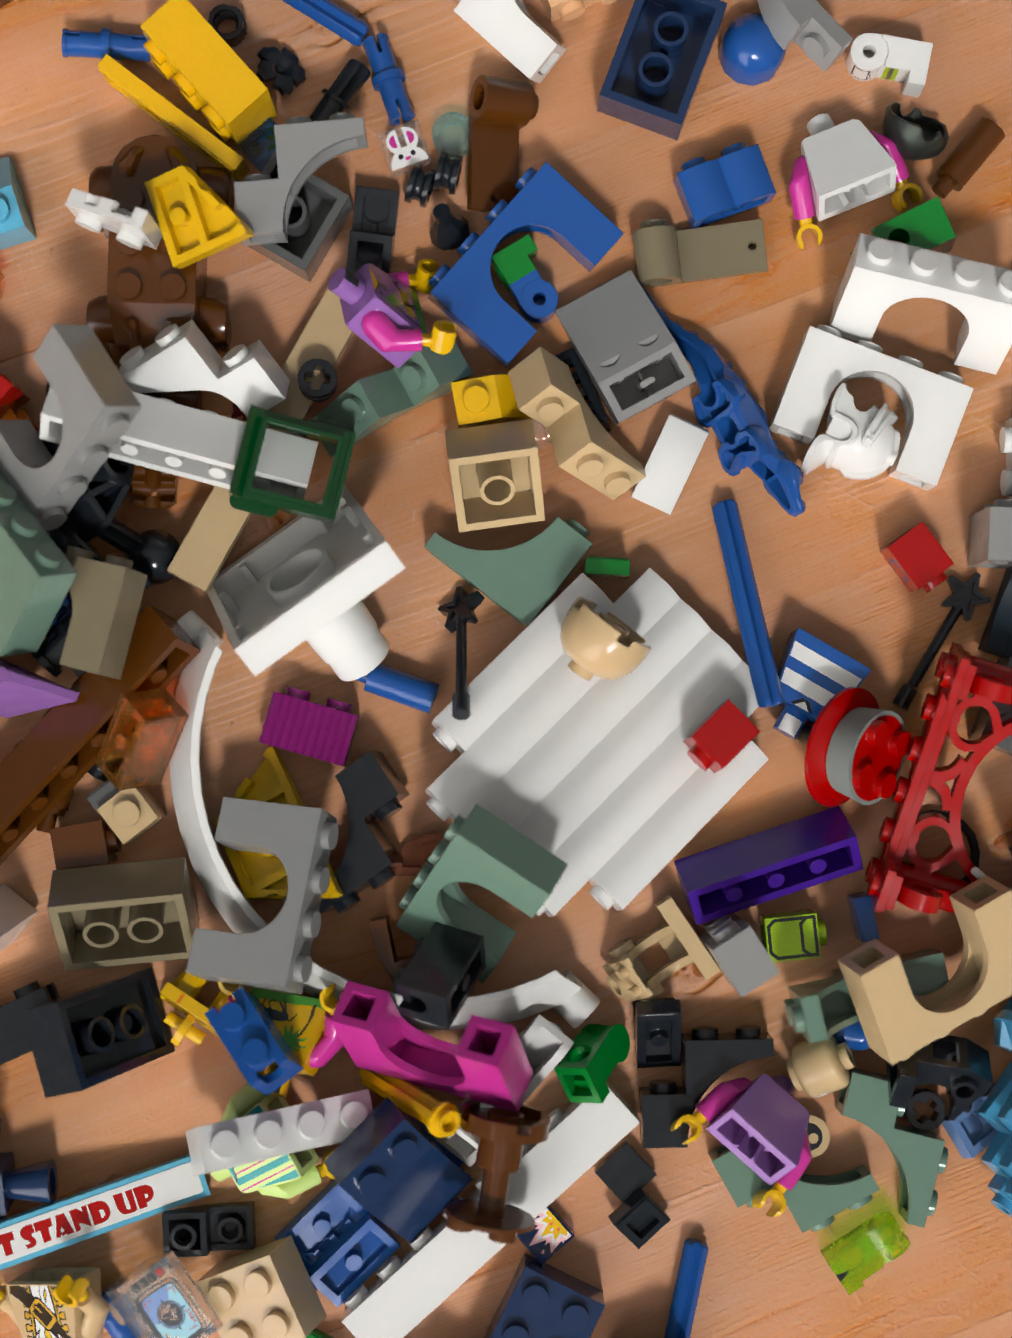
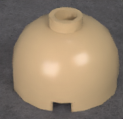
[560,596,652,681]

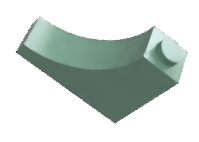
[424,517,592,628]

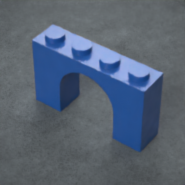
[428,162,624,368]

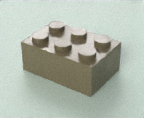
[47,857,200,971]

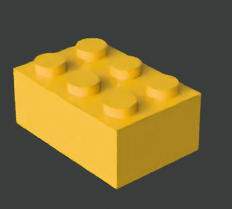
[140,0,278,149]

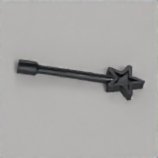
[892,573,991,711]
[438,586,485,720]

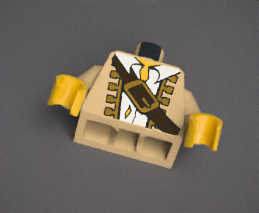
[0,1267,110,1338]

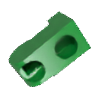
[554,1024,630,1103]

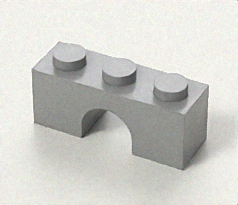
[699,914,780,997]

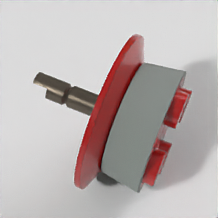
[798,687,912,807]

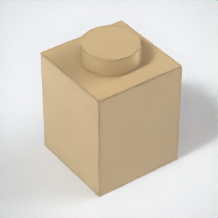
[97,781,167,844]

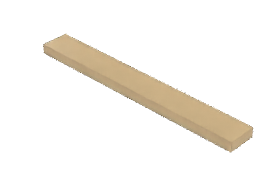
[167,288,354,593]

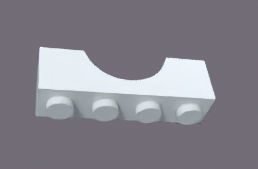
[186,1089,373,1176]

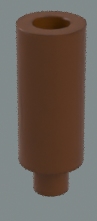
[932,117,1005,199]

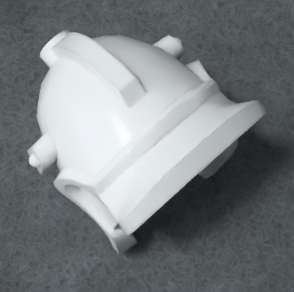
[801,383,900,480]

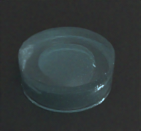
[432,112,469,159]

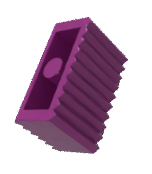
[259,686,360,766]

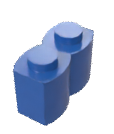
[674,142,776,229]

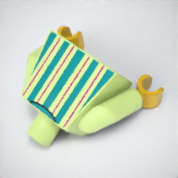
[210,1083,336,1199]

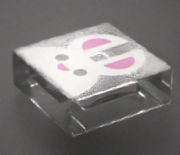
[377,120,432,178]

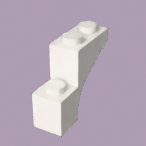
[119,320,290,417]
[436,1014,574,1167]

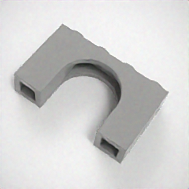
[0,324,141,531]
[186,797,339,994]

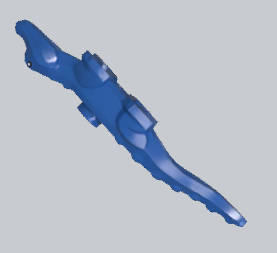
[641,286,806,517]

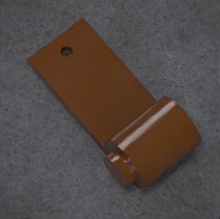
[467,75,539,213]

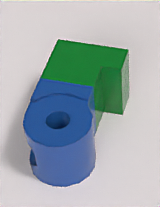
[491,234,558,324]

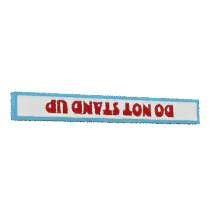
[0,1153,211,1270]

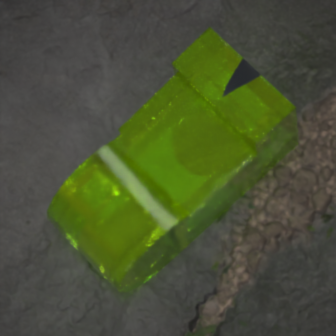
[820,1211,911,1295]

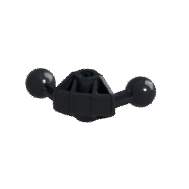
[42,382,180,585]

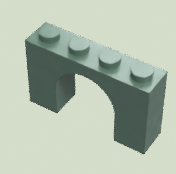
[0,472,77,657]
[395,804,568,984]

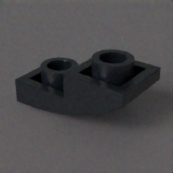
[162,1201,256,1258]

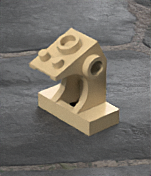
[602,894,721,1003]

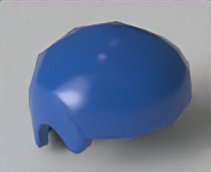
[718,12,786,86]

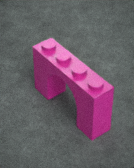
[330,981,533,1113]

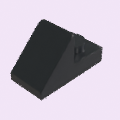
[633,998,682,1068]

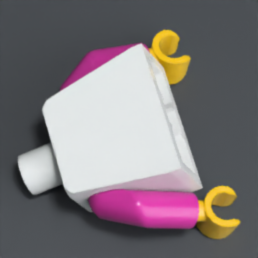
[789,113,923,250]

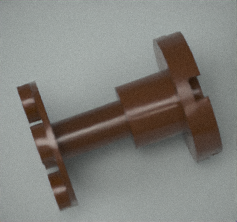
[445,1100,551,1244]

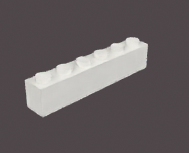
[39,386,318,500]

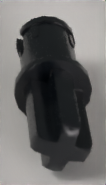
[308,59,371,122]

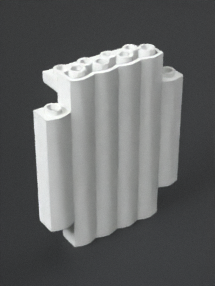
[425,568,769,917]

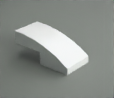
[631,413,709,515]

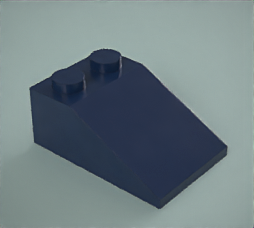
[323,1097,473,1243]

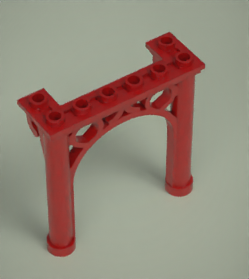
[864,642,1012,914]

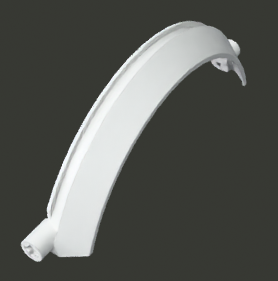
[169,610,601,1030]

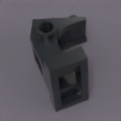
[886,1035,993,1121]

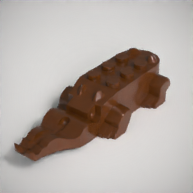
[86,135,234,509]

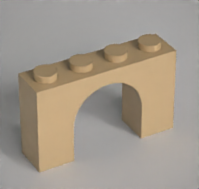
[838,875,1012,1065]

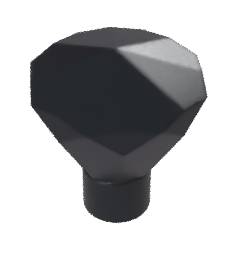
[429,203,470,251]

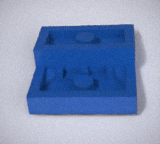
[274,1179,400,1307]

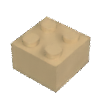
[445,419,545,533]
[196,1235,327,1338]

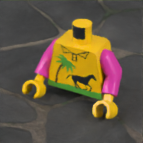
[218,982,344,1097]

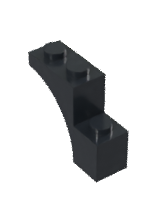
[319,751,410,914]
[639,1025,774,1148]

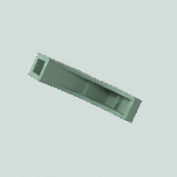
[783,948,949,1043]

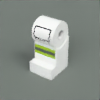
[846,33,933,98]

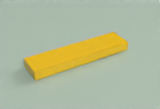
[97,54,249,182]

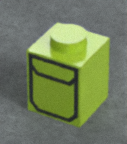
[759,909,827,962]

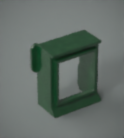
[229,405,356,524]

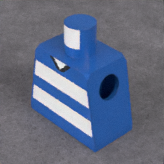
[773,628,871,740]

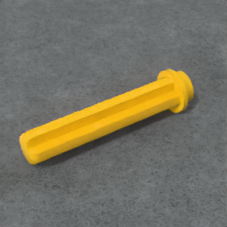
[359,1068,461,1138]

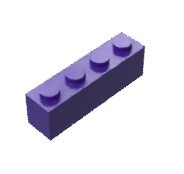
[674,806,864,925]

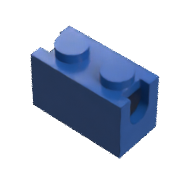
[205,987,304,1096]

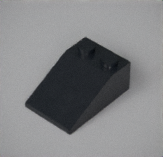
[21,968,175,1098]

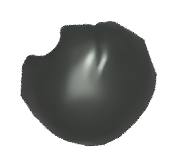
[882,102,949,161]

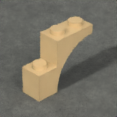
[508,347,646,500]

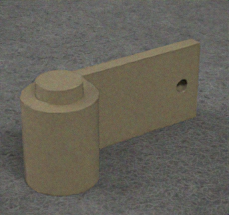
[633,219,768,287]

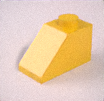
[451,374,533,429]

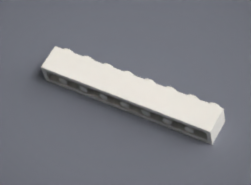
[342,1080,640,1338]

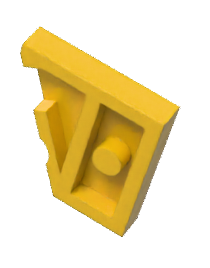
[145,165,254,269]

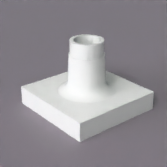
[207,484,405,681]

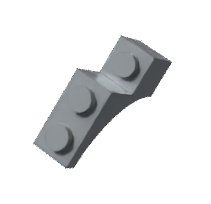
[234,113,368,246]

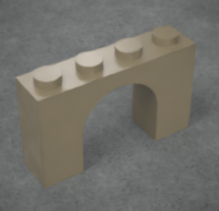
[59,546,148,680]

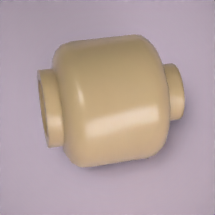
[786,1035,856,1098]

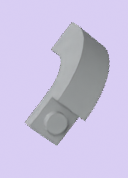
[758,0,853,72]

